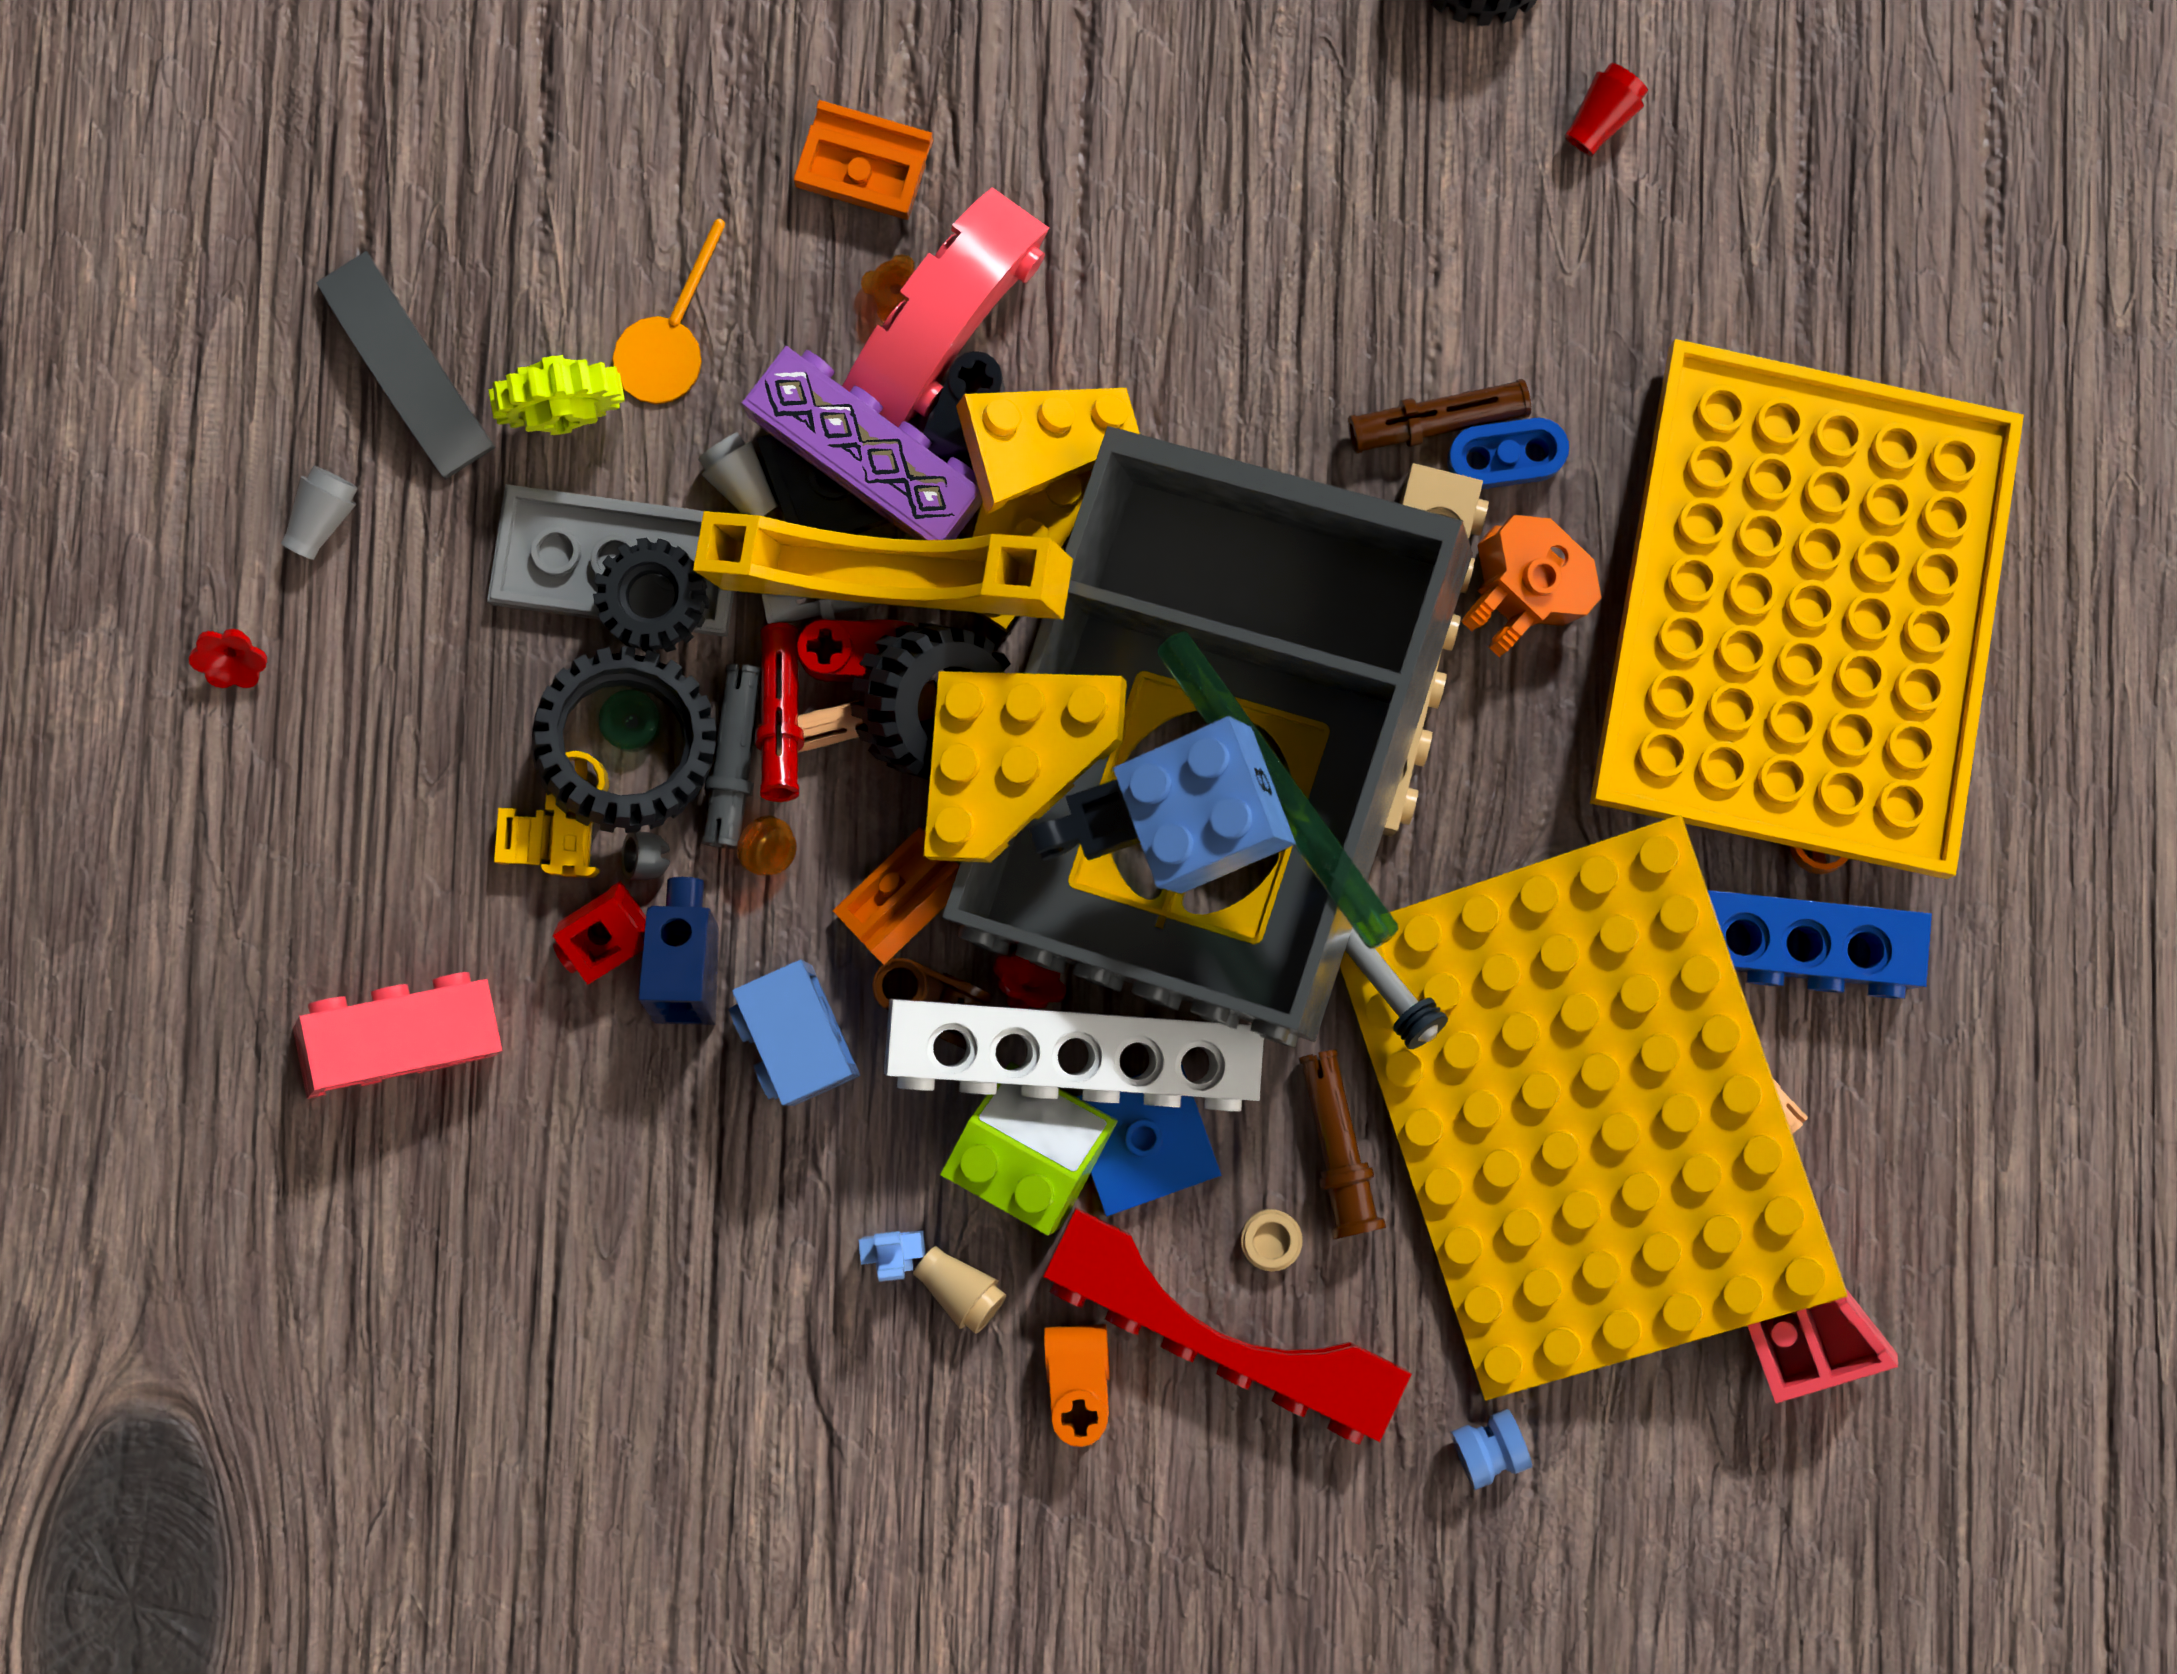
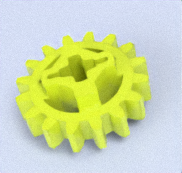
[488,355,625,435]

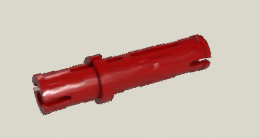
[755,623,804,802]

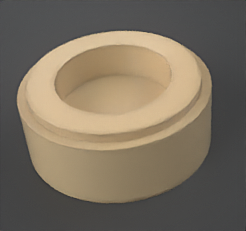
[1240,1209,1302,1271]

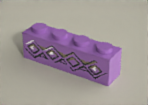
[742,346,982,540]

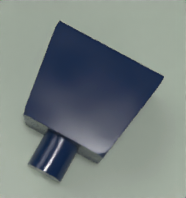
[639,877,719,1025]

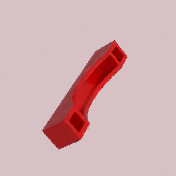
[1043,1207,1412,1445]

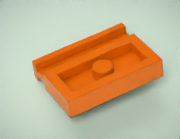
[793,100,934,221]
[832,827,960,965]

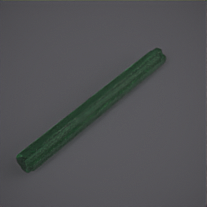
[1157,631,1399,949]

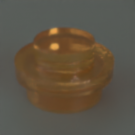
[737,815,797,876]

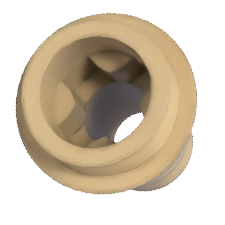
[913,1246,1007,1334]

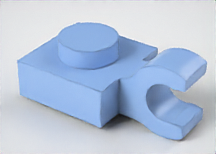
[859,1230,926,1282]

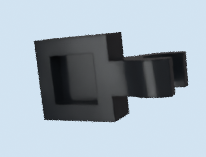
[1029,779,1140,861]

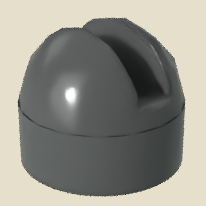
[621,831,670,880]

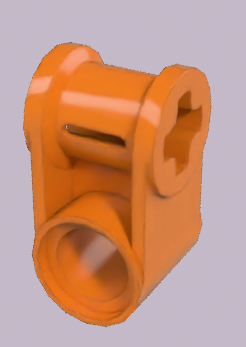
[1044,1324,1110,1447]

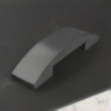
[316,251,496,480]

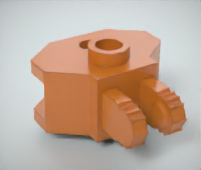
[1461,515,1602,658]

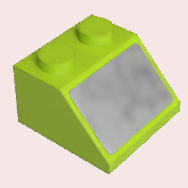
[940,1062,1118,1236]

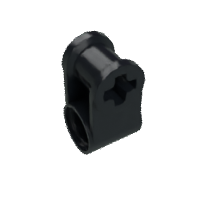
[923,351,1005,471]

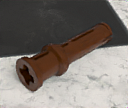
[1298,1049,1386,1240]

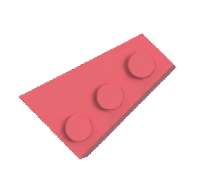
[293,972,502,1099]
[1747,1289,1898,1403]

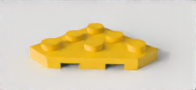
[924,671,1127,863]

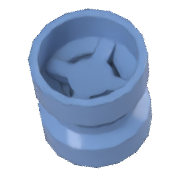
[1451,1409,1532,1490]

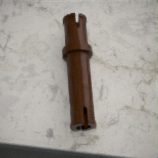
[1348,379,1531,454]

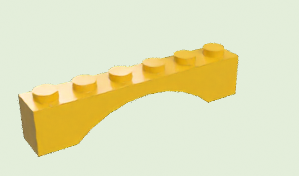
[693,511,1073,620]

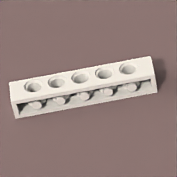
[884,999,1264,1111]

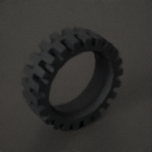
[532,646,716,833]

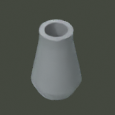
[698,432,780,517]
[281,466,358,560]

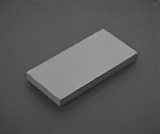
[487,484,734,637]

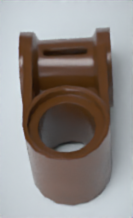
[872,958,993,1050]

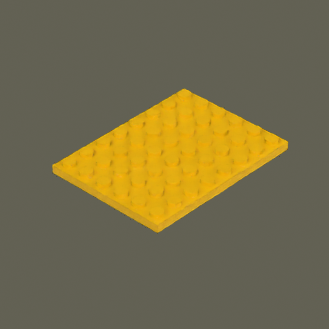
[1590,339,2024,879]
[1340,815,1847,1401]

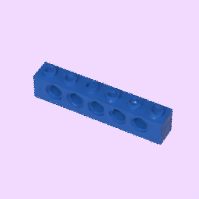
[1708,890,1932,999]

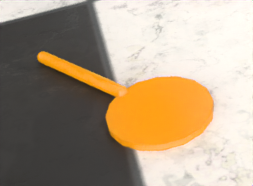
[612,219,725,405]

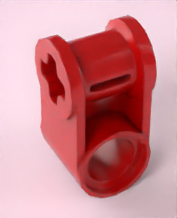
[797,619,915,683]

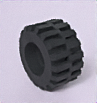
[850,623,1011,780]

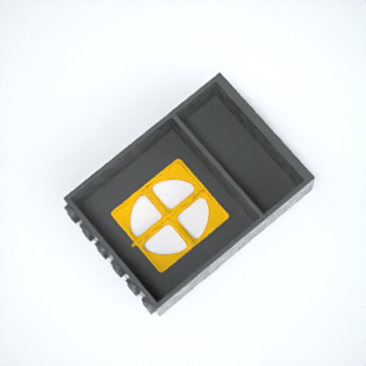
[942,426,1473,1048]

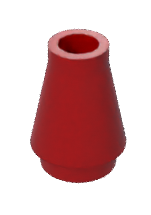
[1564,63,1648,157]

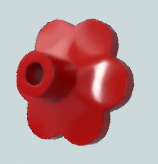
[189,629,267,688]
[993,951,1066,1009]

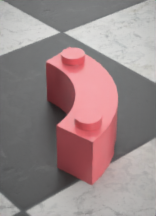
[842,187,1050,427]

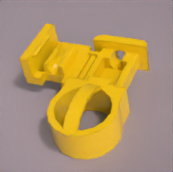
[494,751,609,878]

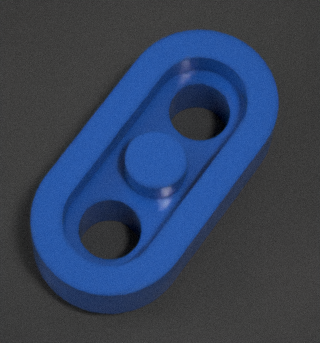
[1447,418,1569,490]

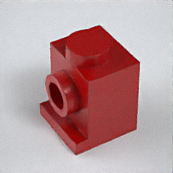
[552,880,646,985]

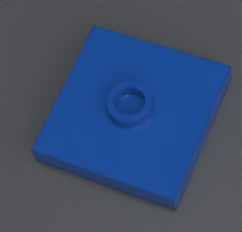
[1077,1062,1222,1217]

